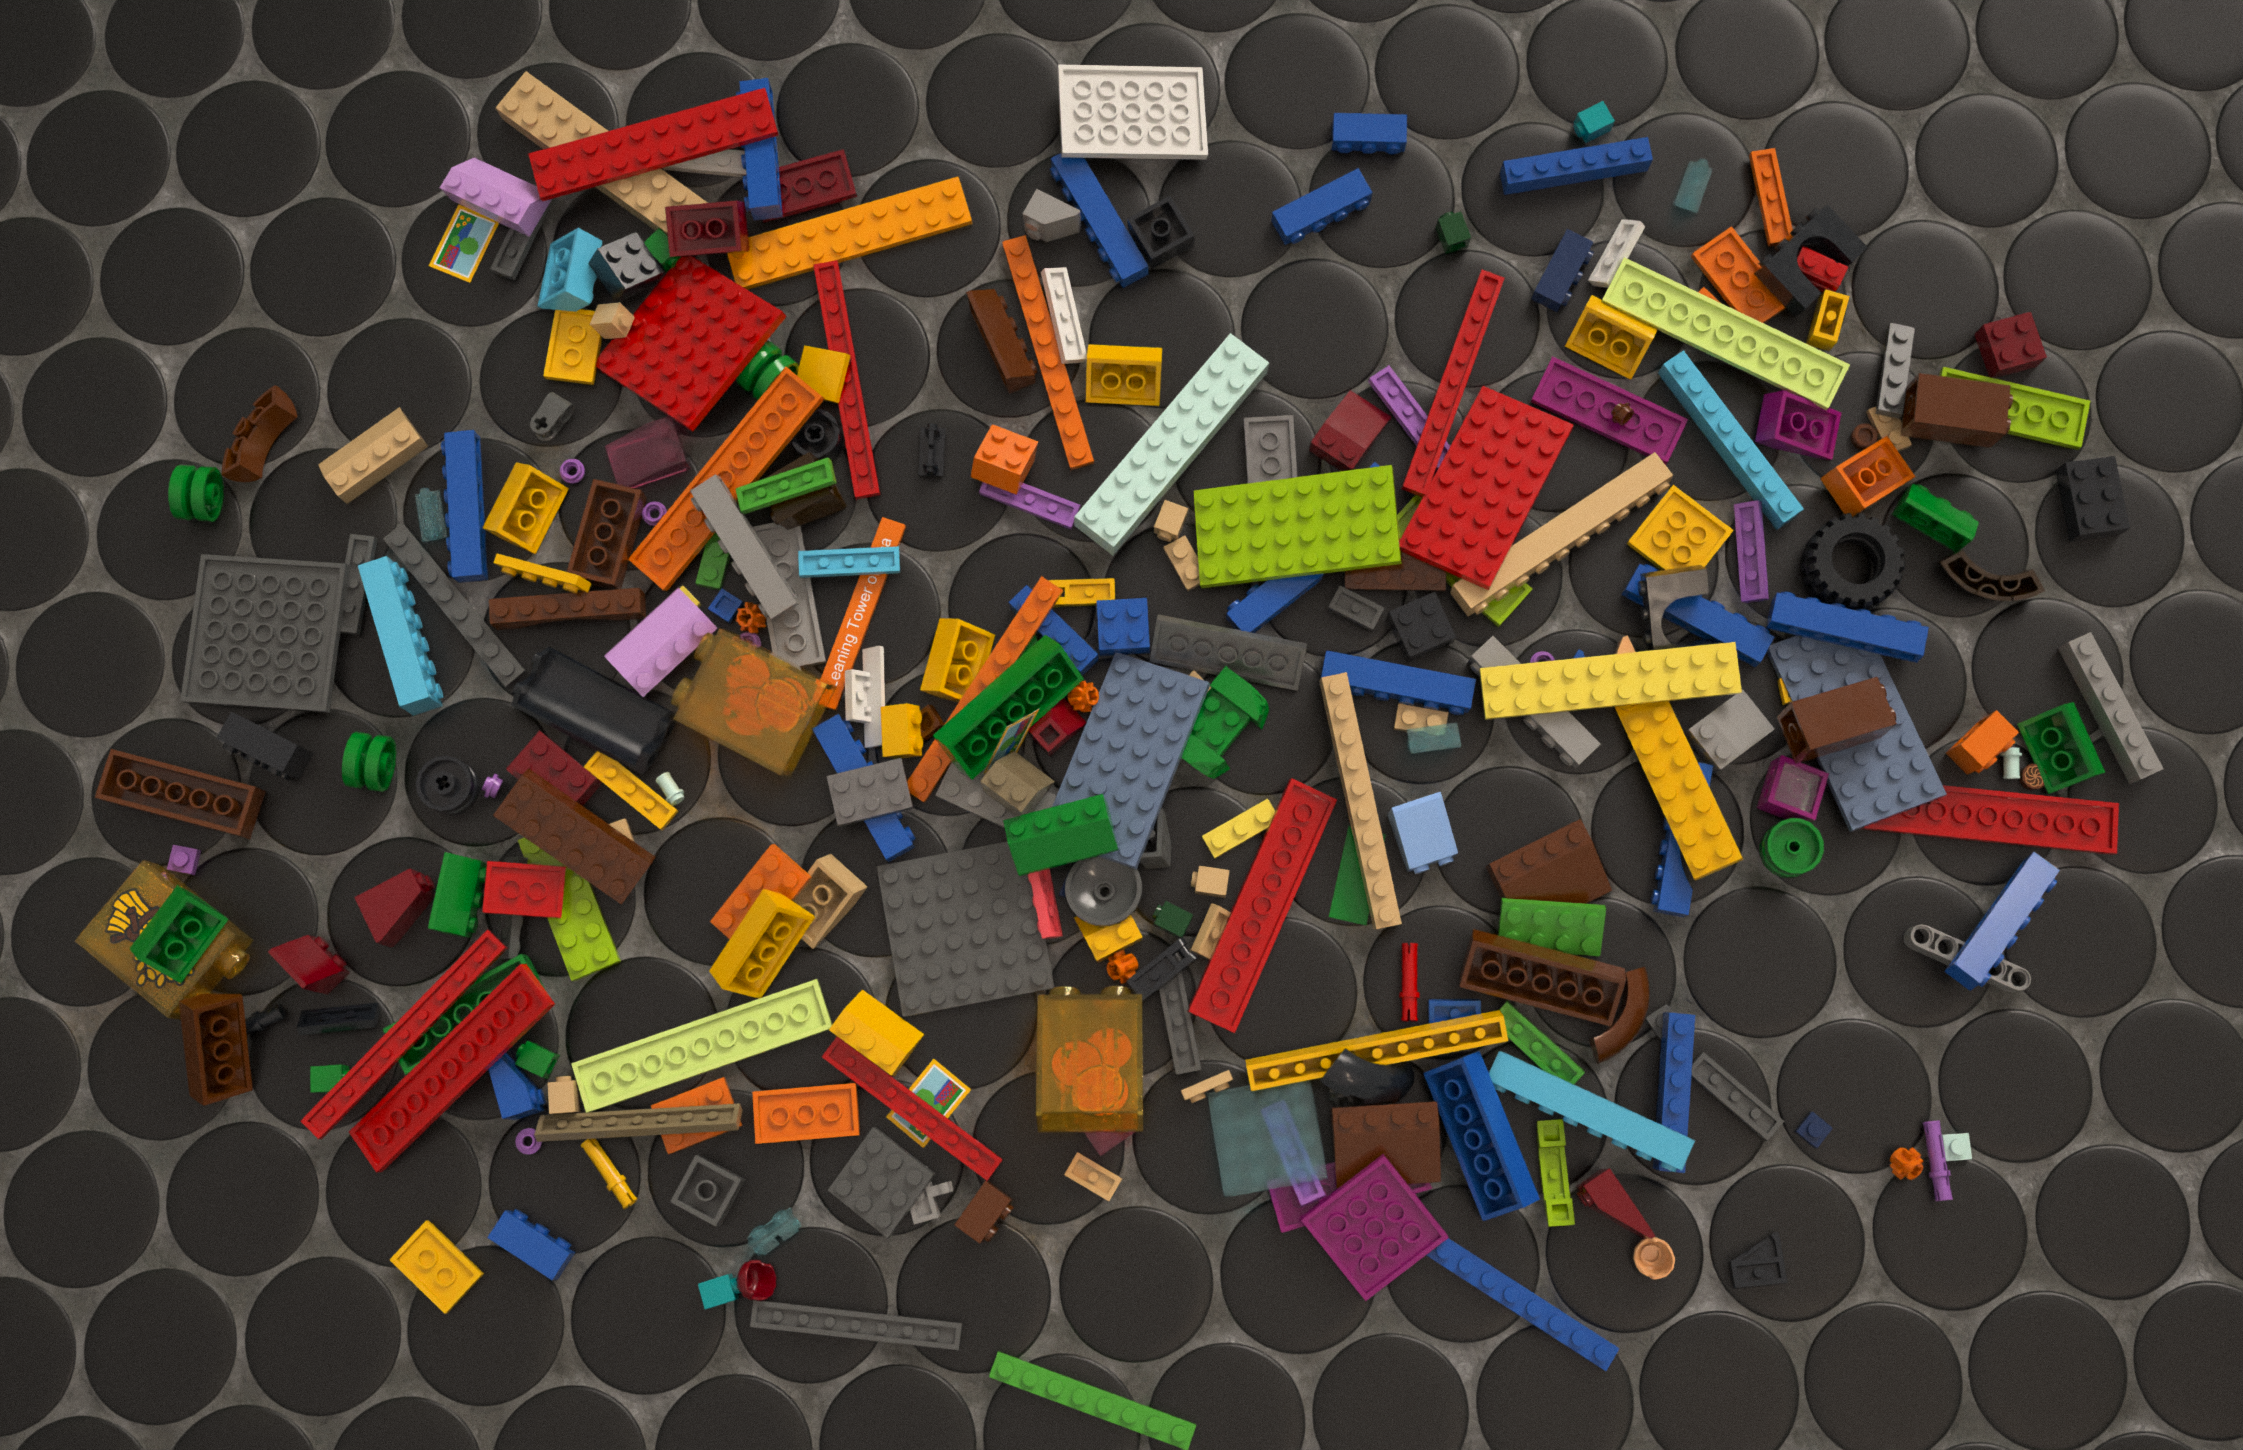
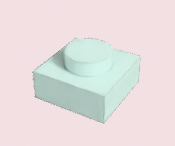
[1942,1133,1972,1161]

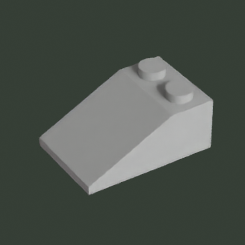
[1684,690,1774,775]

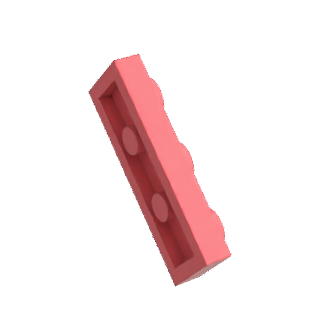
[1028,869,1063,939]

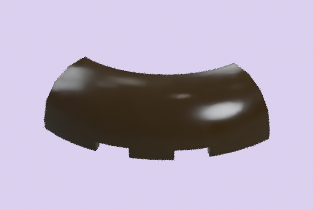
[1939,550,2045,601]

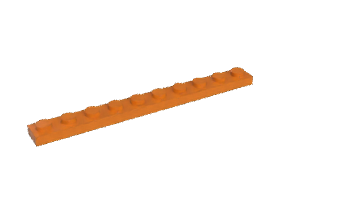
[1002,235,1094,470]
[907,576,1063,802]

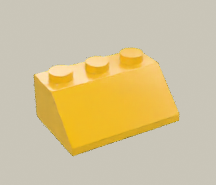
[1565,295,1658,380]
[1086,345,1162,406]
[482,462,569,554]
[920,618,995,703]
[829,990,924,1077]

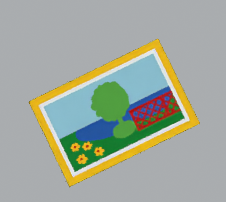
[429,204,499,283]
[983,709,1039,774]
[886,1059,971,1148]

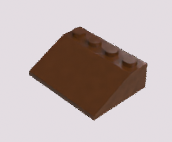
[1485,819,1612,904]
[1330,1102,1441,1189]

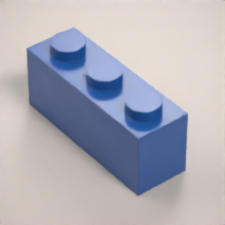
[1332,113,1407,154]
[487,1209,575,1280]

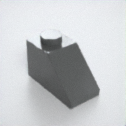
[1140,809,1171,869]

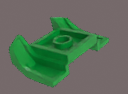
[1181,666,1269,779]

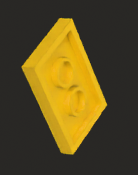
[543,309,602,385]
[390,1220,484,1314]

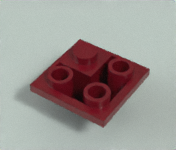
[1027,698,1087,757]

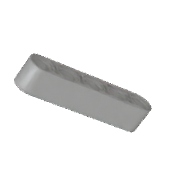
[1903,924,2031,992]

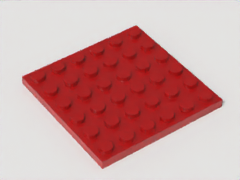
[596,256,787,432]

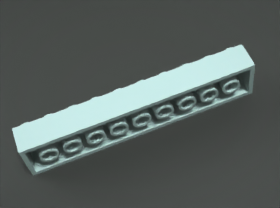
[1074,333,1269,555]

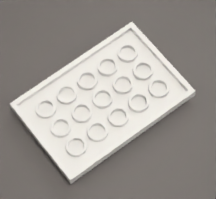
[1057,65,1208,160]

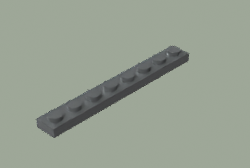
[383,523,527,688]
[750,1300,962,1350]

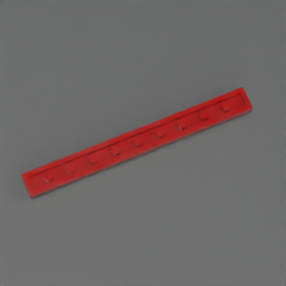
[813,260,880,500]
[1401,269,1505,497]
[301,930,508,1140]

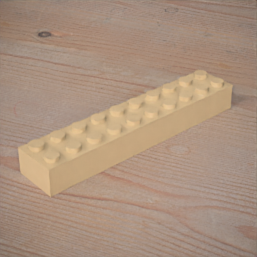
[496,72,708,236]

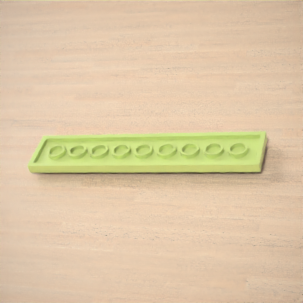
[1602,257,1850,411]
[571,979,832,1113]

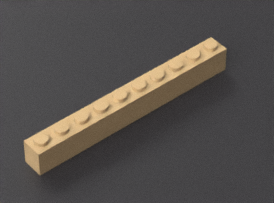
[1450,452,1673,616]
[1319,672,1402,929]

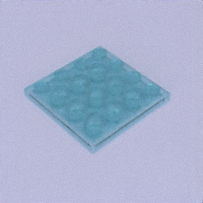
[1207,1080,1328,1197]

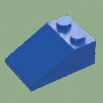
[489,1053,546,1120]

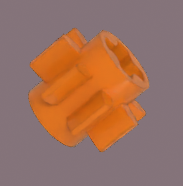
[735,602,766,633]
[1068,681,1099,712]
[1107,949,1138,984]
[1890,1147,1923,1180]

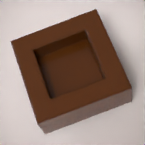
[920,704,944,740]

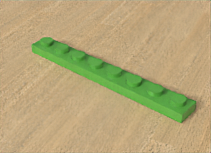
[989,1351,1196,1450]

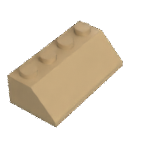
[318,407,428,504]

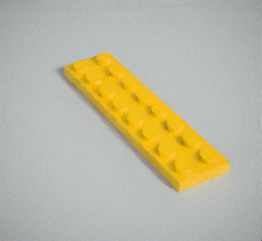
[1615,701,1743,881]

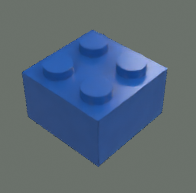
[1097,598,1150,656]

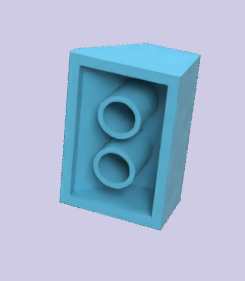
[538,228,602,312]

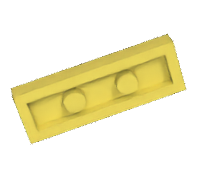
[1202,799,1275,859]

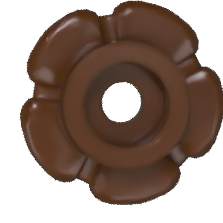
[1611,402,1634,426]

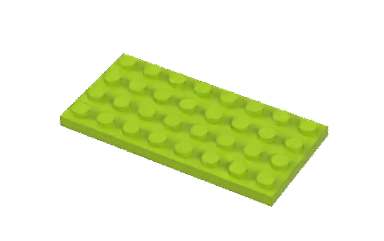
[1194,465,1401,588]

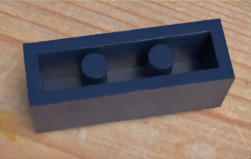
[1531,229,1594,312]

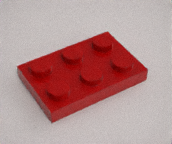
[482,861,566,919]

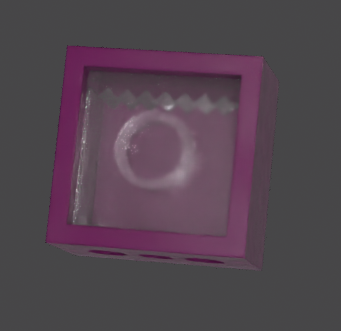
[1757,755,1829,823]

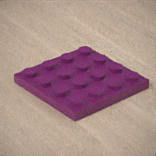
[1300,1154,1449,1301]

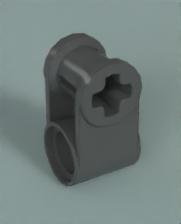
[530,392,575,442]

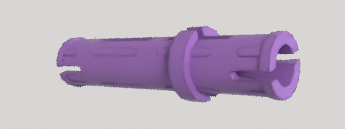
[1922,1120,1953,1201]

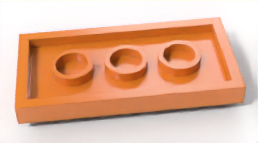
[1691,226,1786,323]
[710,844,812,939]
[752,1083,860,1144]

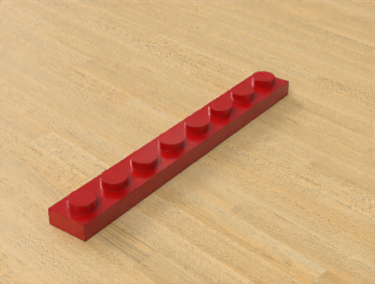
[822,1036,1003,1181]

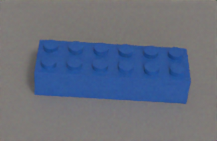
[1423,1051,1540,1221]

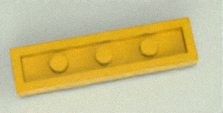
[493,554,591,593]
[584,751,679,831]

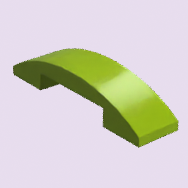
[1536,1119,1575,1227]

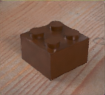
[954,1181,1014,1244]

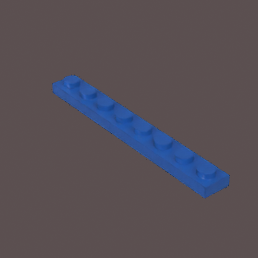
[1426,1238,1620,1371]

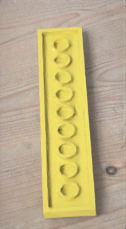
[1479,642,1742,720]

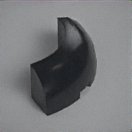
[1320,1048,1414,1105]

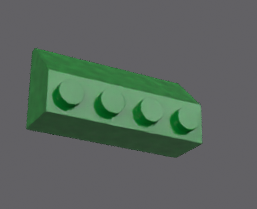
[1003,794,1119,876]

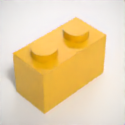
[1806,289,1850,351]
[880,703,923,759]

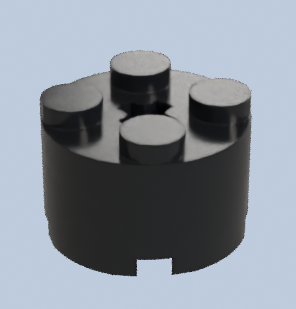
[791,409,843,461]

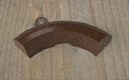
[222,385,298,482]
[1589,967,1649,1064]

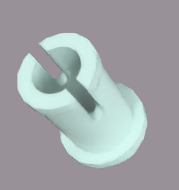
[2001,748,2022,779]
[655,772,685,806]

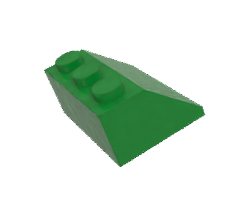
[1891,483,1979,551]
[2017,702,2105,794]
[428,852,487,938]
[129,885,229,983]

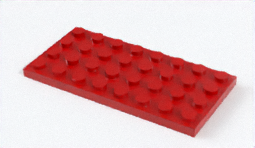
[1399,386,1574,590]

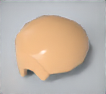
[1633,1237,1675,1280]

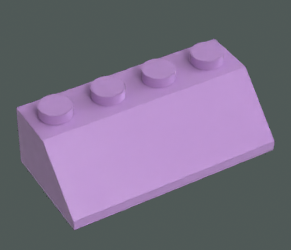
[440,158,552,237]
[604,588,717,697]

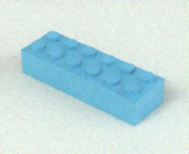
[358,556,443,716]

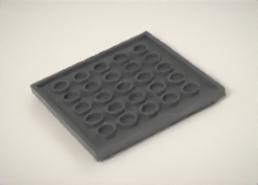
[180,554,349,713]
[877,841,1055,1017]

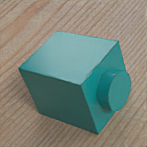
[1573,101,1615,143]
[698,1273,740,1309]

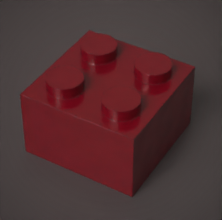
[1974,312,2047,378]

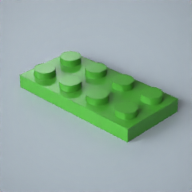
[1498,898,1606,956]

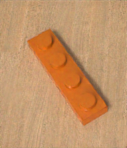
[1749,148,1793,247]

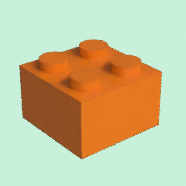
[971,424,1038,495]
[1946,710,2019,775]

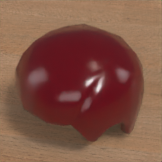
[737,1260,776,1300]

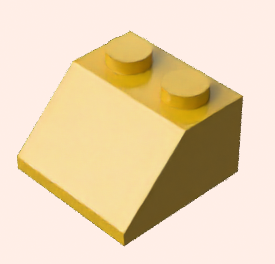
[1074,916,1143,963]

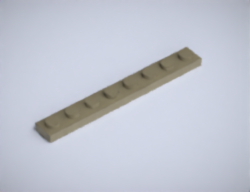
[534,1104,743,1142]

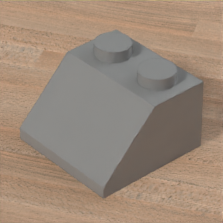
[1023,189,1082,242]

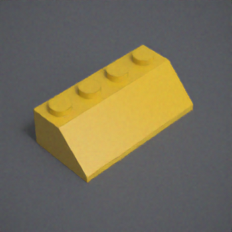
[709,889,815,999]

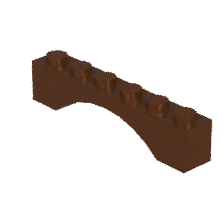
[489,588,646,630]

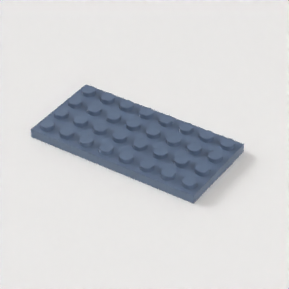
[1767,635,1947,832]
[1052,653,1210,870]

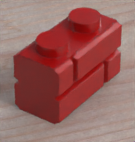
[1797,246,1848,292]

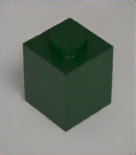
[1436,211,1471,254]
[1152,901,1193,939]

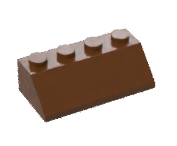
[966,289,1038,394]
[179,994,253,1106]

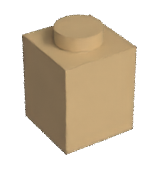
[589,302,635,339]
[1154,500,1188,542]
[1191,866,1229,898]
[548,1076,581,1114]

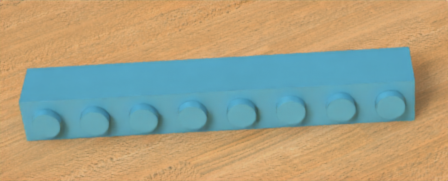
[1658,350,1804,530]
[1489,1051,1696,1172]

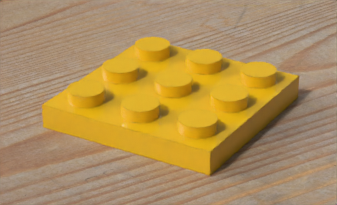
[1627,485,1733,570]

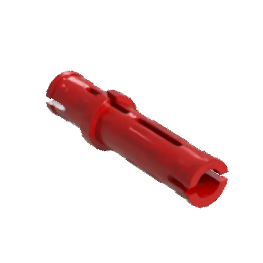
[1399,943,1420,1022]

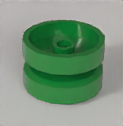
[736,341,799,401]
[168,465,224,522]
[342,732,396,792]
[1759,818,1824,878]

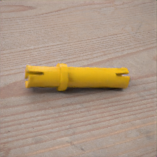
[580,1139,638,1209]

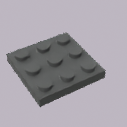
[828,1127,936,1238]

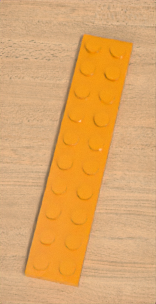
[727,177,973,290]

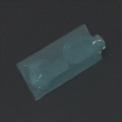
[1674,158,1713,213]
[415,488,447,542]
[1407,723,1462,754]
[747,1207,802,1256]

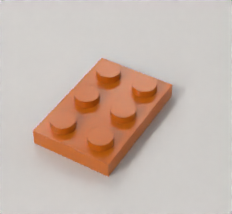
[651,1077,742,1155]

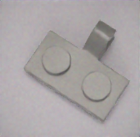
[910,1166,954,1224]

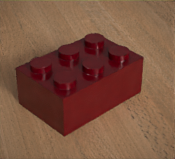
[506,730,603,806]

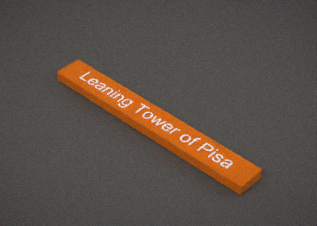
[812,517,906,711]

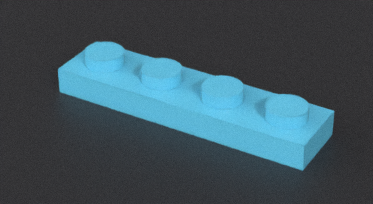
[798,546,900,578]

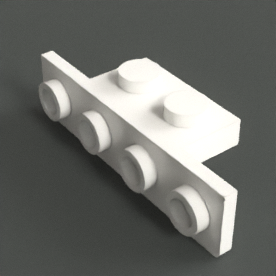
[845,646,885,748]

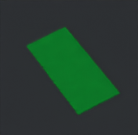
[1329,826,1386,925]

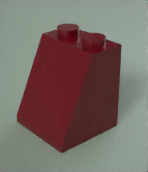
[354,868,435,948]

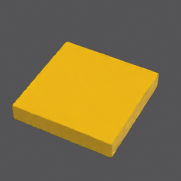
[797,345,851,403]

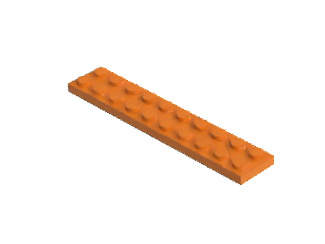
[628,367,825,592]

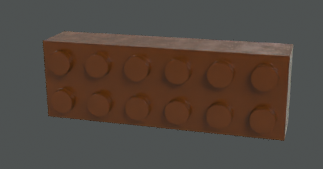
[95,749,266,839]
[493,768,655,905]
[1459,929,1626,1027]

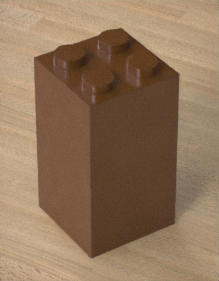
[1901,373,2013,448]
[1777,677,1897,764]

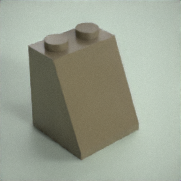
[980,751,1055,816]

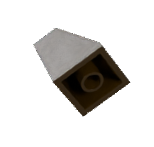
[764,452,847,530]

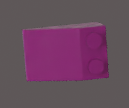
[1755,390,1842,460]

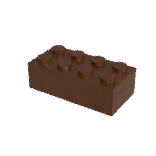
[567,479,647,590]

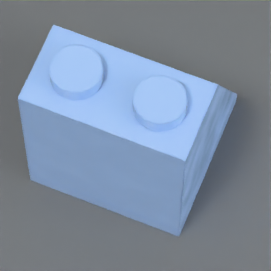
[1387,792,1458,874]

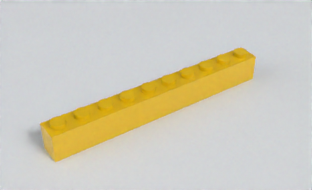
[1245,1010,1508,1091]

